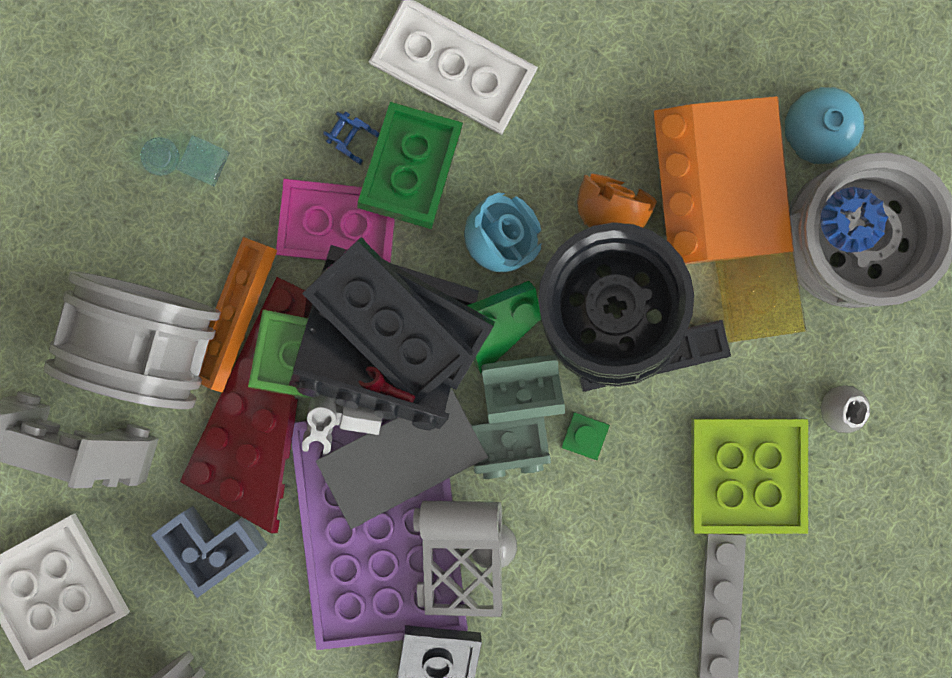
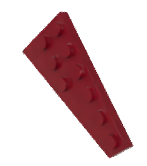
[180,277,312,534]

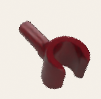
[358,367,415,403]

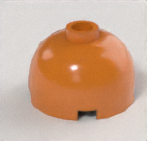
[577,174,657,228]

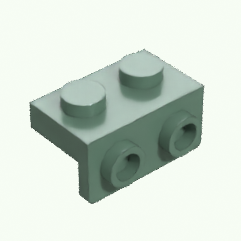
[481,355,565,424]
[471,416,551,479]

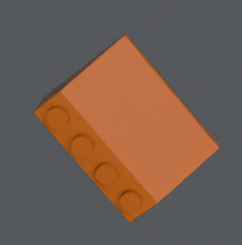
[653,96,794,265]

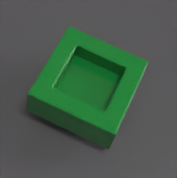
[561,412,610,460]

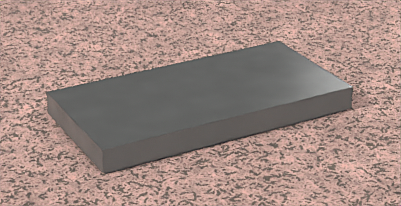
[315,389,488,529]

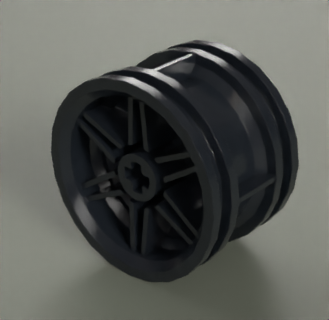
[538,223,694,387]

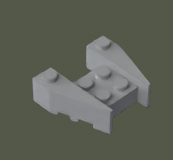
[0,391,159,489]

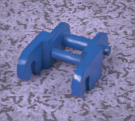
[323,111,380,165]

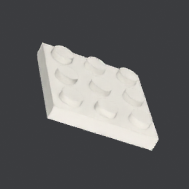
[0,514,130,670]

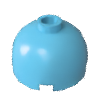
[785,87,864,164]
[464,192,542,272]

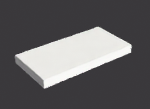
[369,0,538,135]

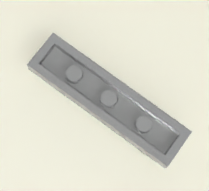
[698,534,746,678]

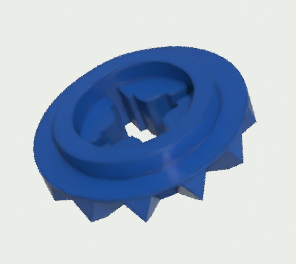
[820,186,889,252]

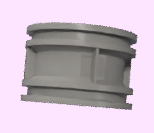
[784,152,952,308]
[44,271,221,409]

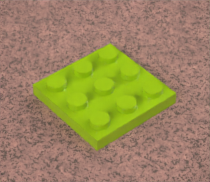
[691,418,808,534]

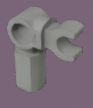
[302,395,382,455]

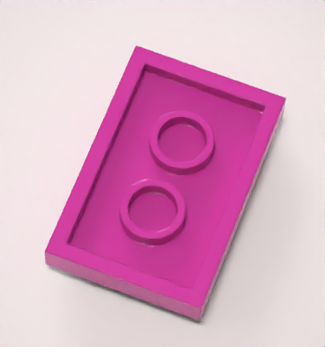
[276,179,395,263]

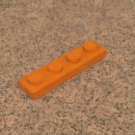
[199,237,277,392]

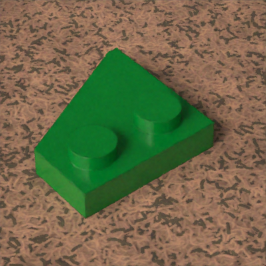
[467,280,541,374]

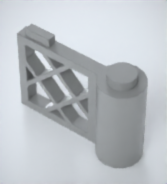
[413,501,503,617]

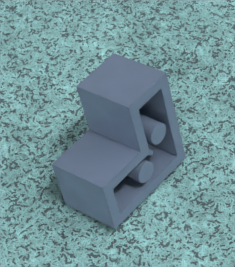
[151,506,268,598]

